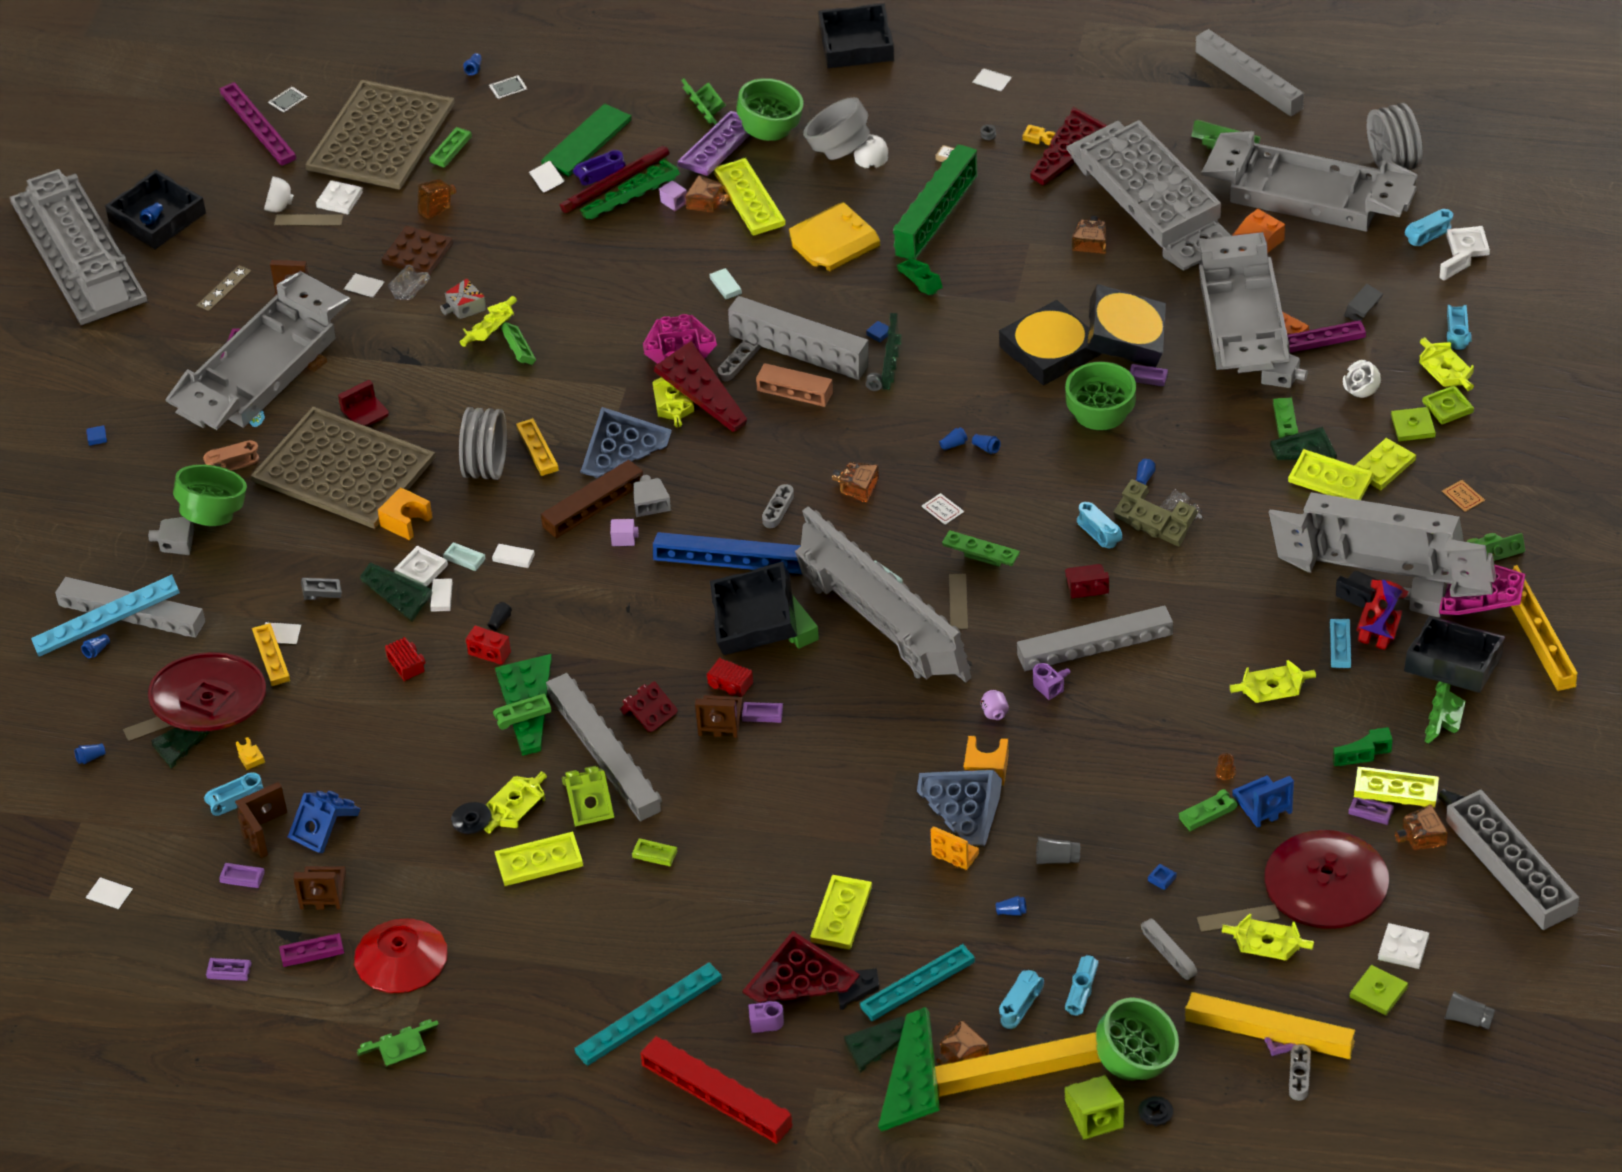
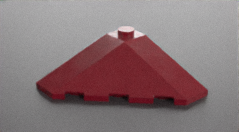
[742,931,860,1003]

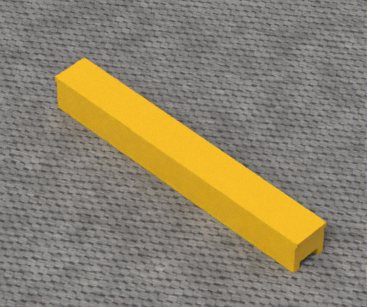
[1511,565,1577,691]
[1185,992,1355,1059]
[935,1032,1101,1096]

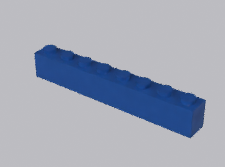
[653,532,802,574]

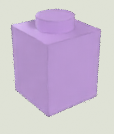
[659,181,688,211]
[610,519,639,546]

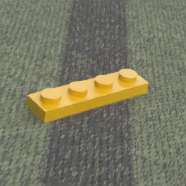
[516,419,559,476]
[252,623,290,686]

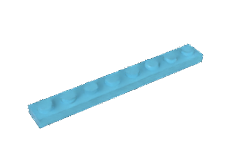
[31,575,180,657]

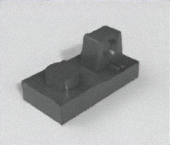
[301,578,342,600]

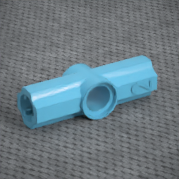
[1065,955,1099,1016]

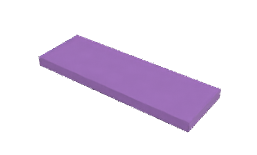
[678,111,750,176]

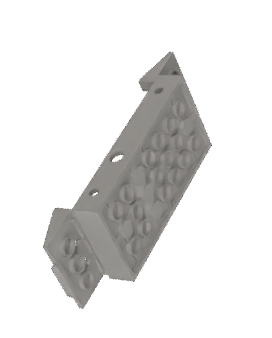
[1066,120,1231,270]
[1201,131,1418,232]
[1199,232,1290,373]
[166,271,351,430]
[1269,492,1496,597]

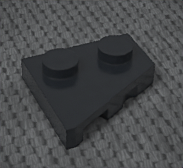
[838,968,879,1010]

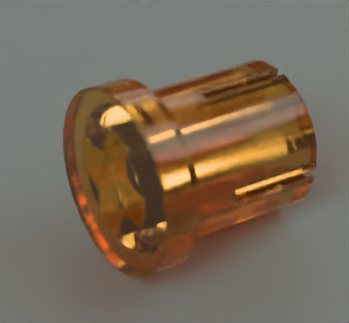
[1216,753,1236,780]

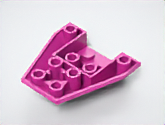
[643,314,717,364]
[1439,565,1525,615]

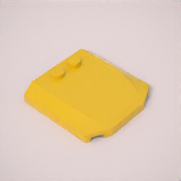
[789,203,880,271]

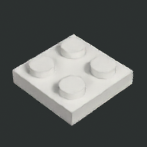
[316,181,363,214]
[1447,226,1490,257]
[394,546,448,589]
[1378,923,1429,969]

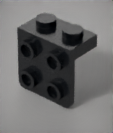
[1336,571,1378,608]

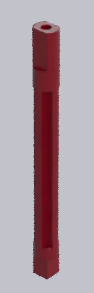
[559,146,670,213]

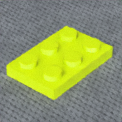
[1354,438,1416,490]

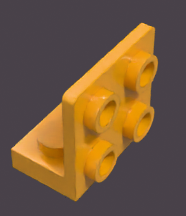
[931,826,979,870]

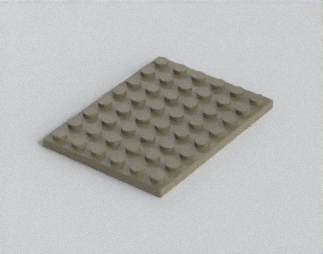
[305,80,455,189]
[251,407,436,529]

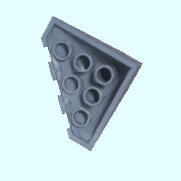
[580,407,672,478]
[917,770,1002,846]

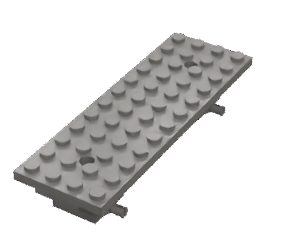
[10,169,147,325]
[795,507,971,682]

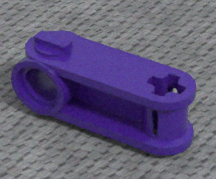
[573,150,626,185]

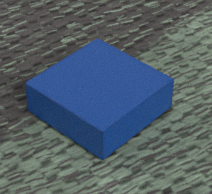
[866,321,892,342]
[86,425,107,446]
[1148,864,1176,890]

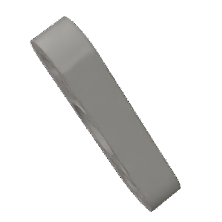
[762,484,794,528]
[1289,1044,1311,1101]

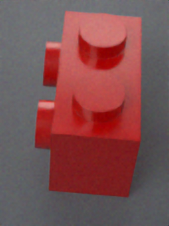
[466,626,511,665]

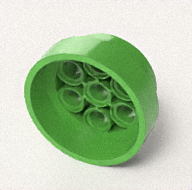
[736,78,803,141]
[1065,362,1136,430]
[173,465,247,526]
[1096,998,1179,1080]

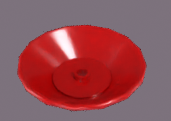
[354,918,448,993]

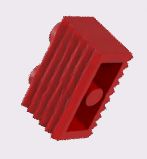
[385,637,426,681]
[707,658,753,697]

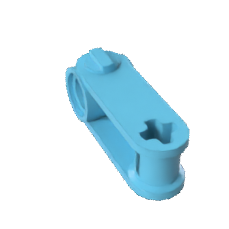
[1405,209,1453,246]
[1447,305,1471,350]
[1077,502,1122,549]
[204,773,264,816]
[999,970,1044,1029]

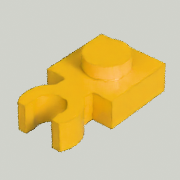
[1023,125,1055,145]
[236,737,265,770]

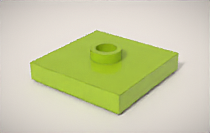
[1422,385,1474,425]
[1391,407,1436,441]
[1350,965,1408,1016]

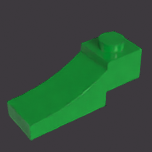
[897,258,943,295]
[1333,727,1393,767]

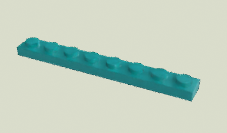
[575,962,722,1066]

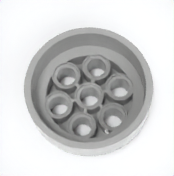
[803,97,870,159]

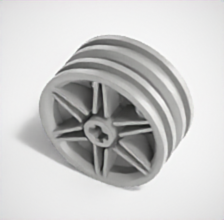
[1367,103,1423,170]
[459,407,507,480]

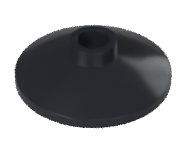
[451,802,491,834]

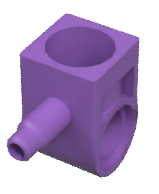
[1033,663,1070,700]
[748,1001,784,1033]

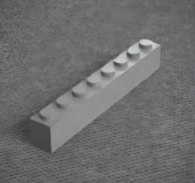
[1196,29,1304,117]
[55,577,205,638]
[1017,605,1173,671]

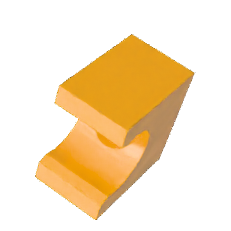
[377,487,433,540]
[964,736,1009,785]

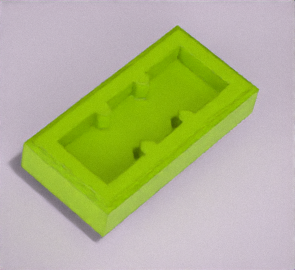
[632,838,677,866]

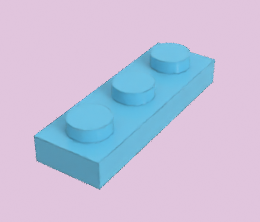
[1330,619,1351,668]

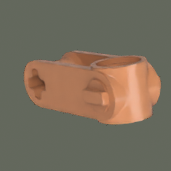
[203,440,259,471]

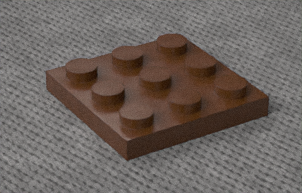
[381,226,453,276]

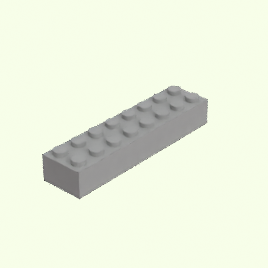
[728,296,868,380]
[1446,790,1579,930]

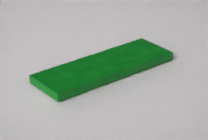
[541,104,632,177]

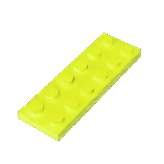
[714,158,786,236]

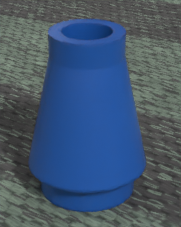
[463,53,482,75]
[140,203,163,225]
[939,427,968,451]
[972,434,1001,454]
[1136,459,1156,485]
[81,634,110,658]
[74,743,105,764]
[996,895,1027,916]

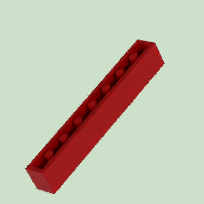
[640,1036,792,1144]

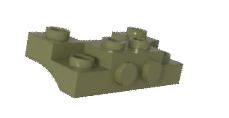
[1113,479,1198,547]

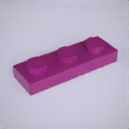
[279,933,344,967]

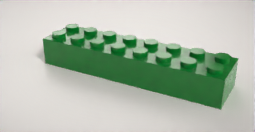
[893,144,977,260]

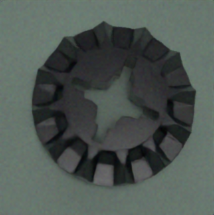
[1139,1096,1173,1127]

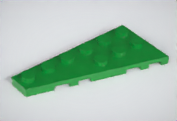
[580,159,680,219]
[495,654,552,756]
[878,1007,940,1131]

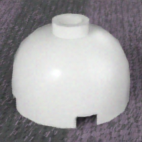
[854,135,888,168]
[264,176,293,212]
[1343,360,1381,398]

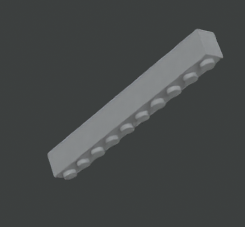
[546,673,662,821]

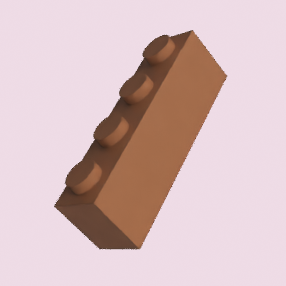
[756,363,833,407]

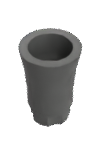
[1036,836,1080,865]
[1445,991,1495,1029]

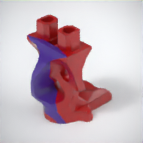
[1356,579,1409,650]

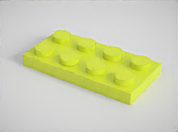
[1288,449,1373,500]
[1354,767,1439,807]
[494,832,583,886]
[810,875,872,950]

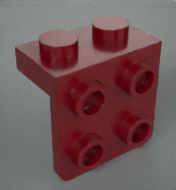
[338,379,389,427]
[1065,564,1109,599]
[619,681,678,733]

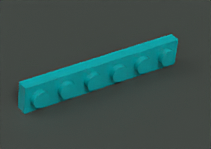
[860,944,975,1021]

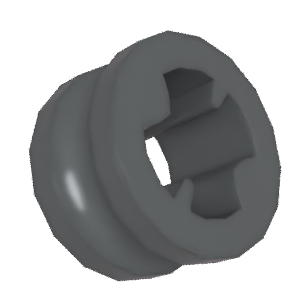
[980,124,996,140]
[866,373,883,391]

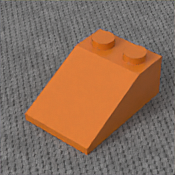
[1224,209,1285,253]

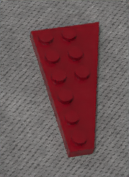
[1030,106,1108,186]
[654,341,747,432]

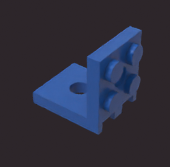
[1232,775,1294,828]
[288,791,361,853]

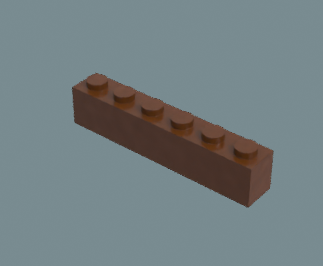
[541,460,643,539]

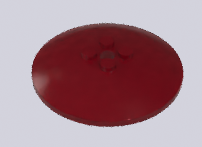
[148,652,266,731]
[1265,830,1389,929]

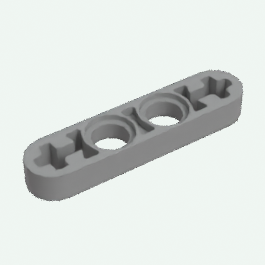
[718,339,762,381]
[1141,918,1197,980]

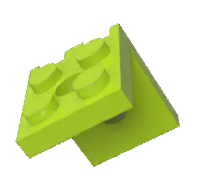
[561,766,614,826]

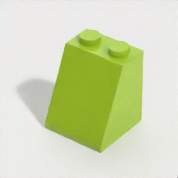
[1065,1076,1124,1140]

